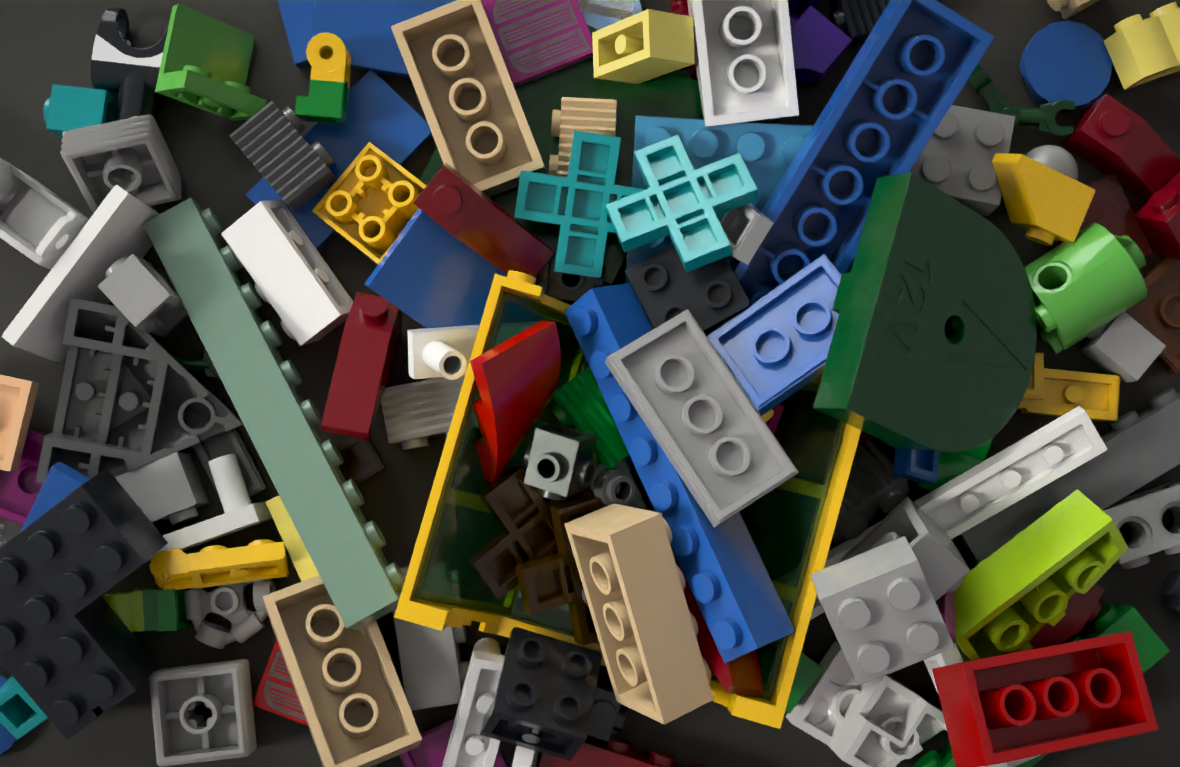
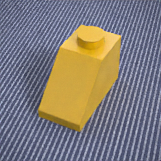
[992,153,1096,246]

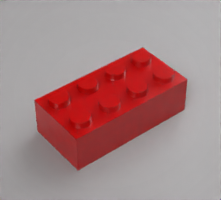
[932,631,1159,767]

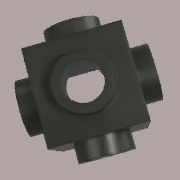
[523,423,598,501]

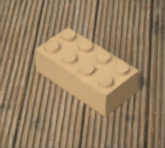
[391,0,548,197]
[565,503,714,725]
[263,575,422,767]

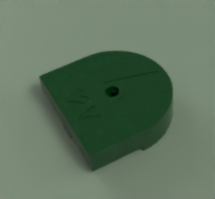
[813,172,1037,452]

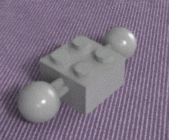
[911,105,1078,217]

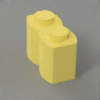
[1103,2,1180,90]

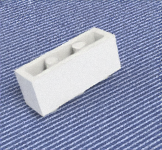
[221,199,353,346]

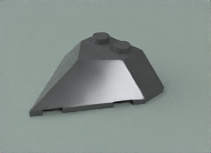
[36,297,243,483]

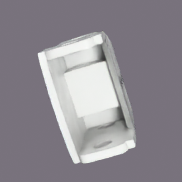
[0,158,89,269]

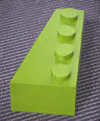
[953,489,1129,661]

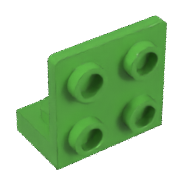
[155,4,267,121]

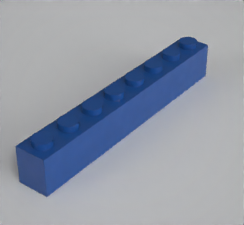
[565,283,795,664]

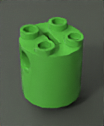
[1024,222,1147,355]

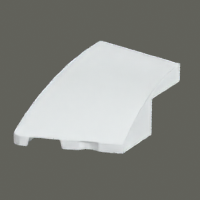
[786,641,947,767]

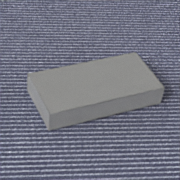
[720,203,773,265]

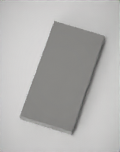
[605,309,799,528]

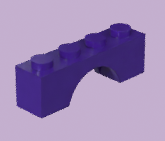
[702,5,852,122]

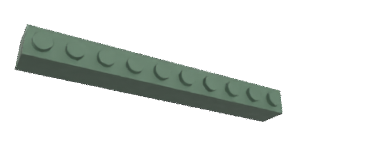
[143,197,405,630]

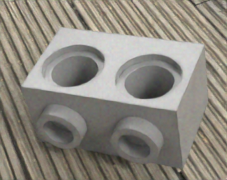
[98,254,189,338]
[1102,482,1180,569]

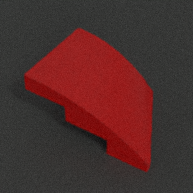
[470,320,561,483]

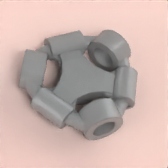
[183,579,277,649]

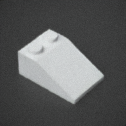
[687,0,799,127]

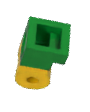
[295,32,351,125]

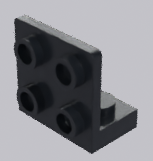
[625,244,751,333]
[480,627,602,761]

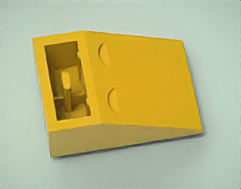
[312,142,427,265]

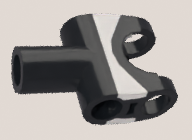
[90,7,173,123]

